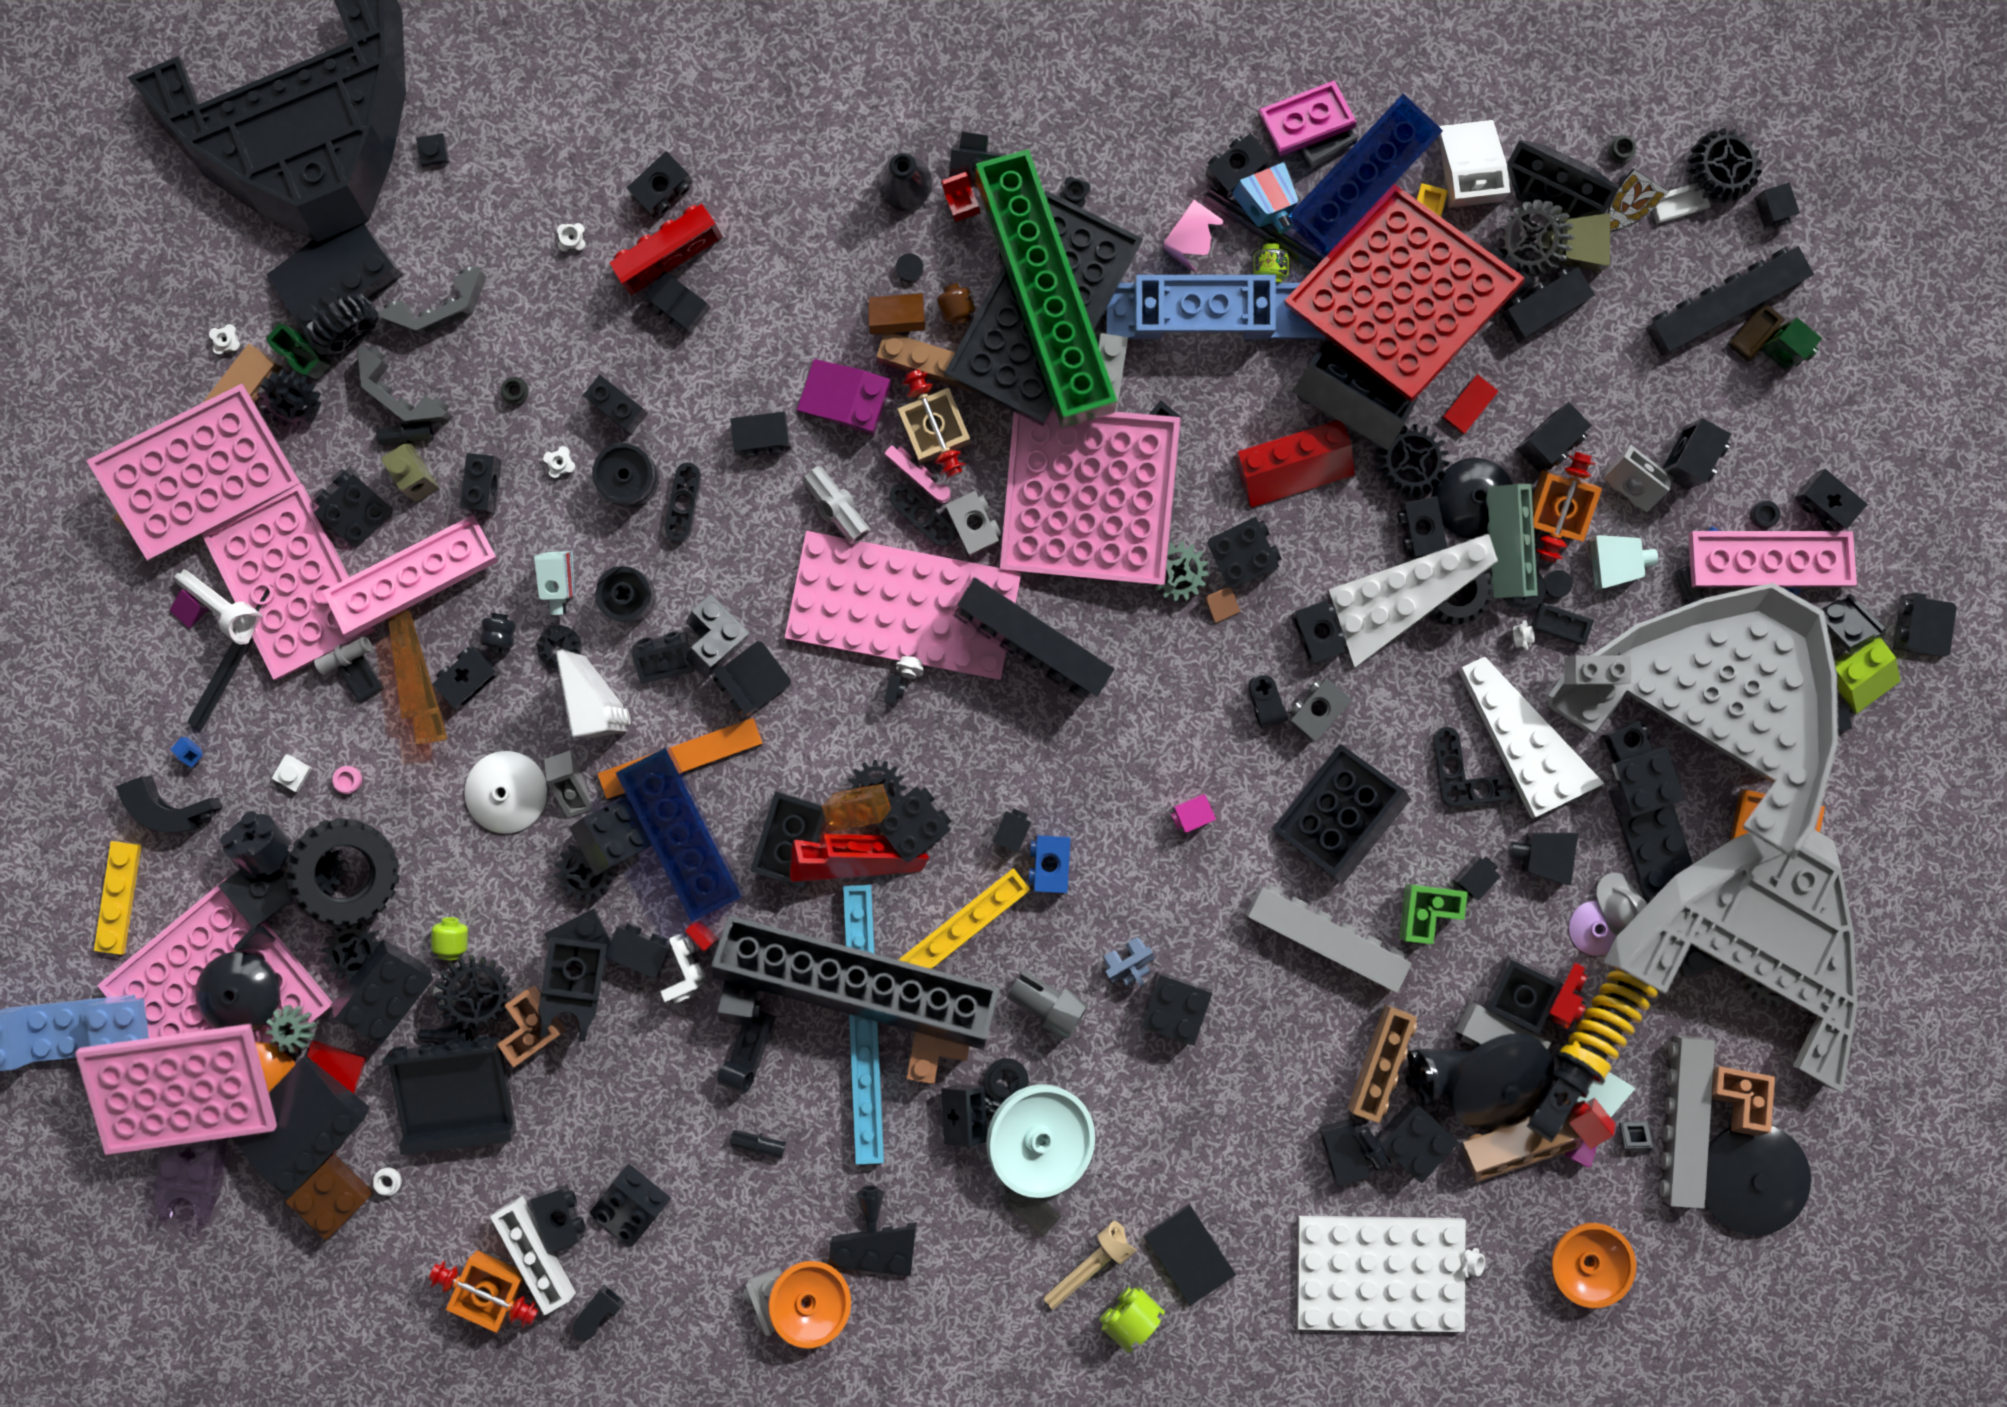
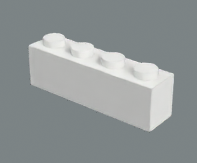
[490,1196,576,1315]

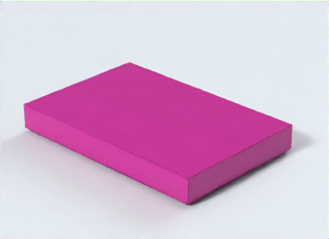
[1259,80,1356,157]

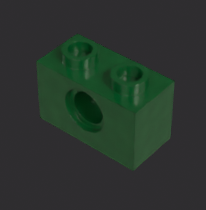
[1760,317,1823,370]

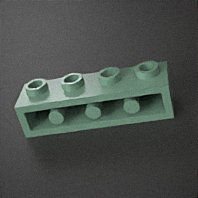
[1486,484,1538,598]

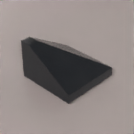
[234,926,276,951]
[1620,1121,1653,1154]

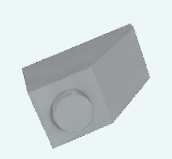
[544,750,594,818]

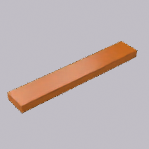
[597,718,763,799]

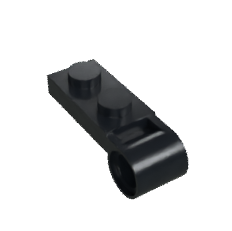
[717,1010,776,1094]

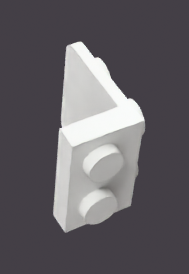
[661,933,706,1004]

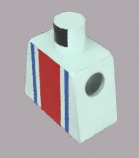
[534,551,574,615]

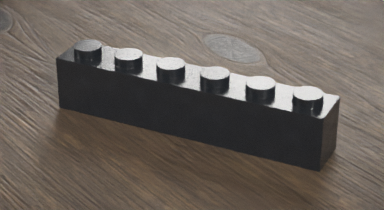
[1646,246,1815,357]

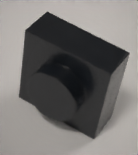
[416,133,450,167]
[884,674,906,705]

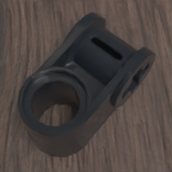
[1248,675,1288,729]

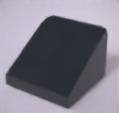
[959,131,989,151]

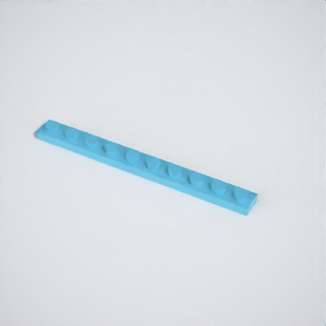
[843,884,884,1164]

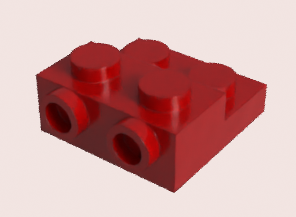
[1550,963,1588,1029]

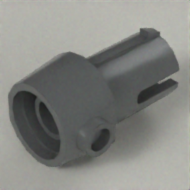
[1007,971,1088,1039]

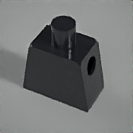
[1509,832,1579,886]

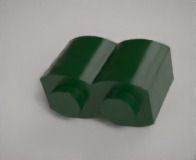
[266,323,331,380]

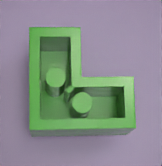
[1399,883,1468,944]

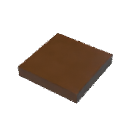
[869,293,925,335]

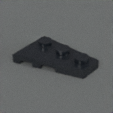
[828,1222,917,1276]

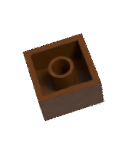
[286,1154,373,1240]

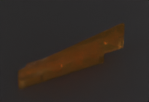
[388,610,447,745]

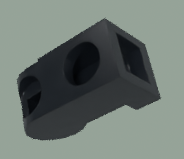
[573,1284,625,1340]

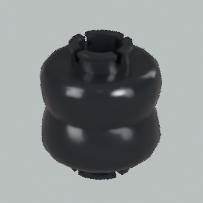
[479,613,516,653]

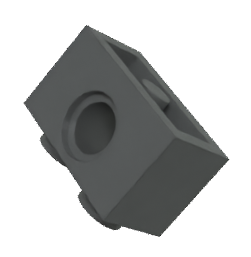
[1288,678,1352,742]

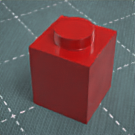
[1569,1097,1616,1149]

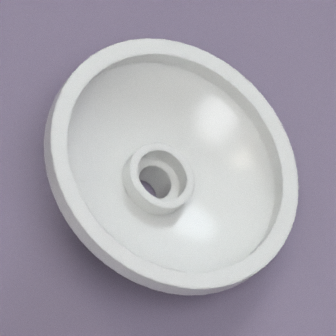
[465,751,548,833]

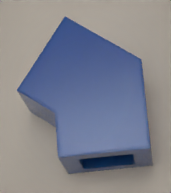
[170,737,203,768]

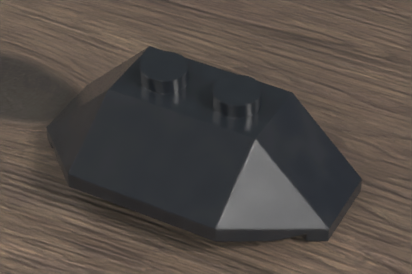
[1506,139,1619,219]

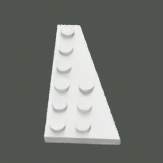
[1329,535,1498,667]
[1458,657,1604,818]

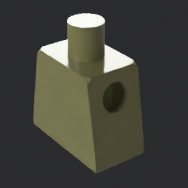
[1550,214,1610,272]
[381,444,440,503]

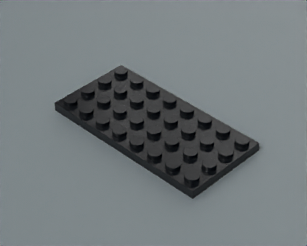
[944,190,1143,426]

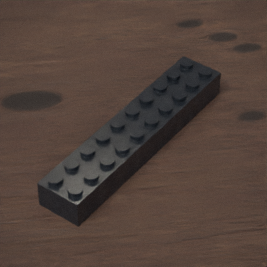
[712,915,1000,1050]

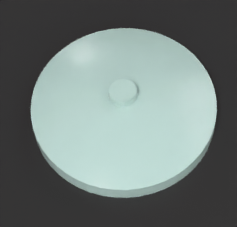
[986,1084,1095,1198]

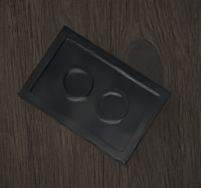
[1144,1203,1236,1306]

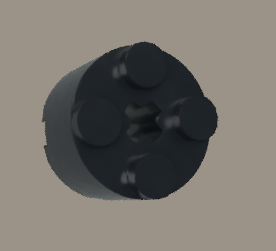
[595,566,656,623]
[220,811,291,878]

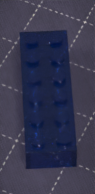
[1289,93,1444,258]
[615,746,744,922]

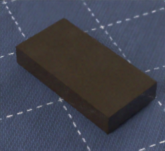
[1727,302,1785,362]

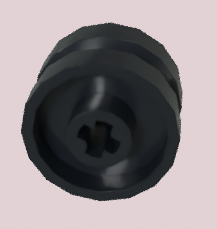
[592,443,659,508]

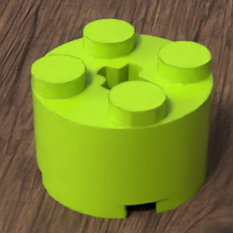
[1099,1287,1165,1353]

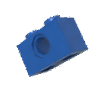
[1029,835,1071,893]

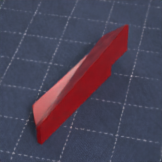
[790,834,929,882]

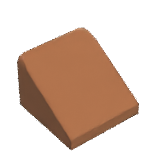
[1204,587,1240,623]

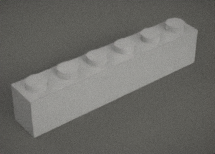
[1245,884,1412,993]
[1659,1035,1715,1208]

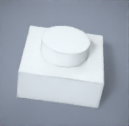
[272,754,312,792]

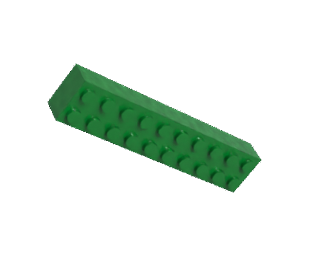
[975,149,1118,429]

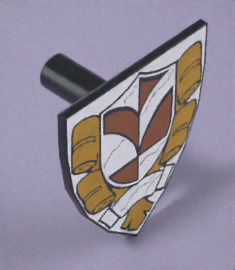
[1607,168,1669,231]

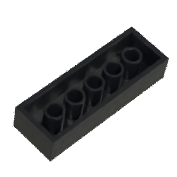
[949,577,1115,700]

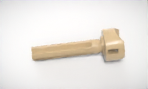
[1044,1220,1137,1310]

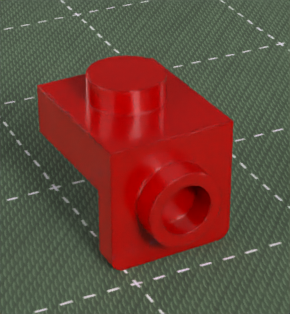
[941,172,981,222]

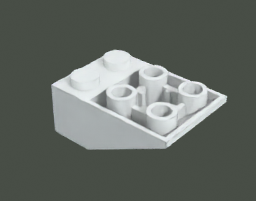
[1438,120,1510,208]

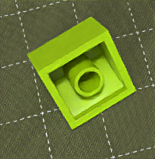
[1834,636,1901,714]

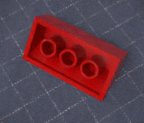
[609,204,723,296]
[1234,420,1355,508]

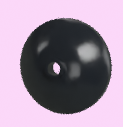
[1433,458,1513,539]
[195,951,281,1032]

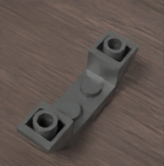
[378,266,487,336]
[357,344,453,425]

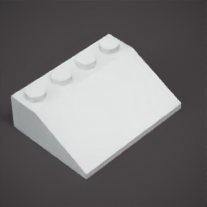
[557,650,631,738]

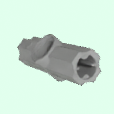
[802,466,871,545]

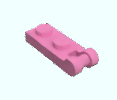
[884,445,951,504]

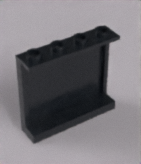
[382,1036,517,1155]

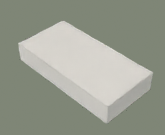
[1652,183,1711,224]

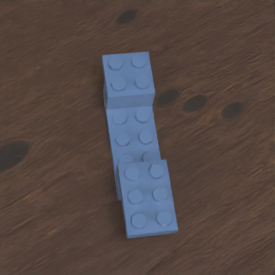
[1106,275,1326,340]
[0,994,149,1071]

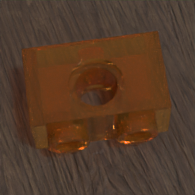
[822,784,891,832]

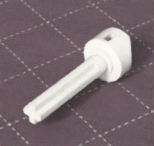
[175,569,263,645]

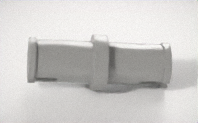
[314,635,373,675]

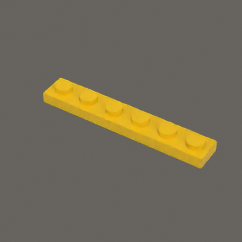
[898,868,1031,969]

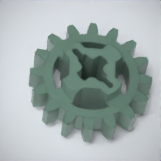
[1155,541,1209,601]

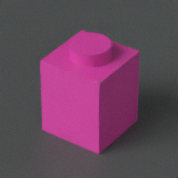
[1170,794,1216,833]

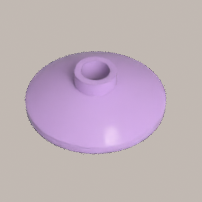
[1569,901,1617,956]

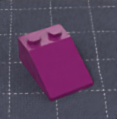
[797,359,892,436]

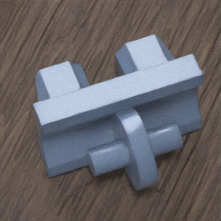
[1103,937,1155,987]

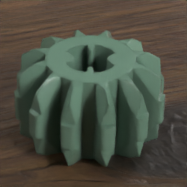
[265,1005,316,1053]

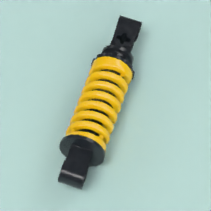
[1526,968,1657,1143]

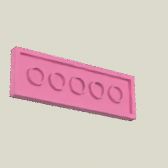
[323,514,499,639]
[1688,531,1857,588]

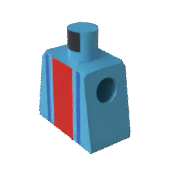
[1232,162,1298,234]

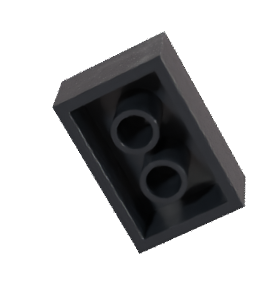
[750,791,831,888]
[331,939,433,1045]

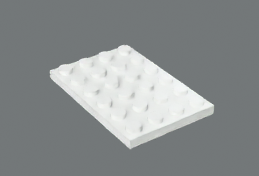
[1297,1216,1466,1332]

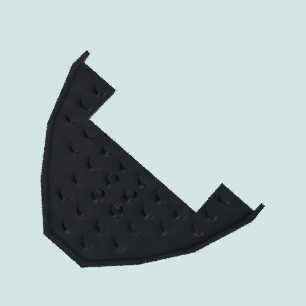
[127,0,406,242]

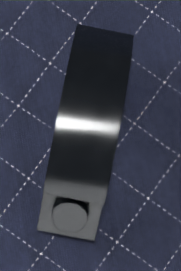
[116,776,223,832]

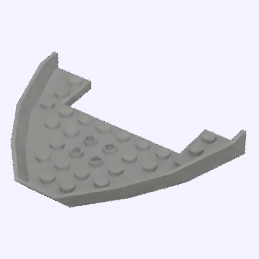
[1547,583,1838,860]
[1603,829,1858,1093]

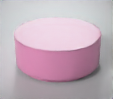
[332,766,362,794]

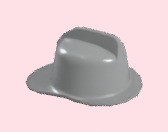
[1596,873,1647,936]

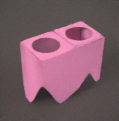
[1163,200,1228,273]

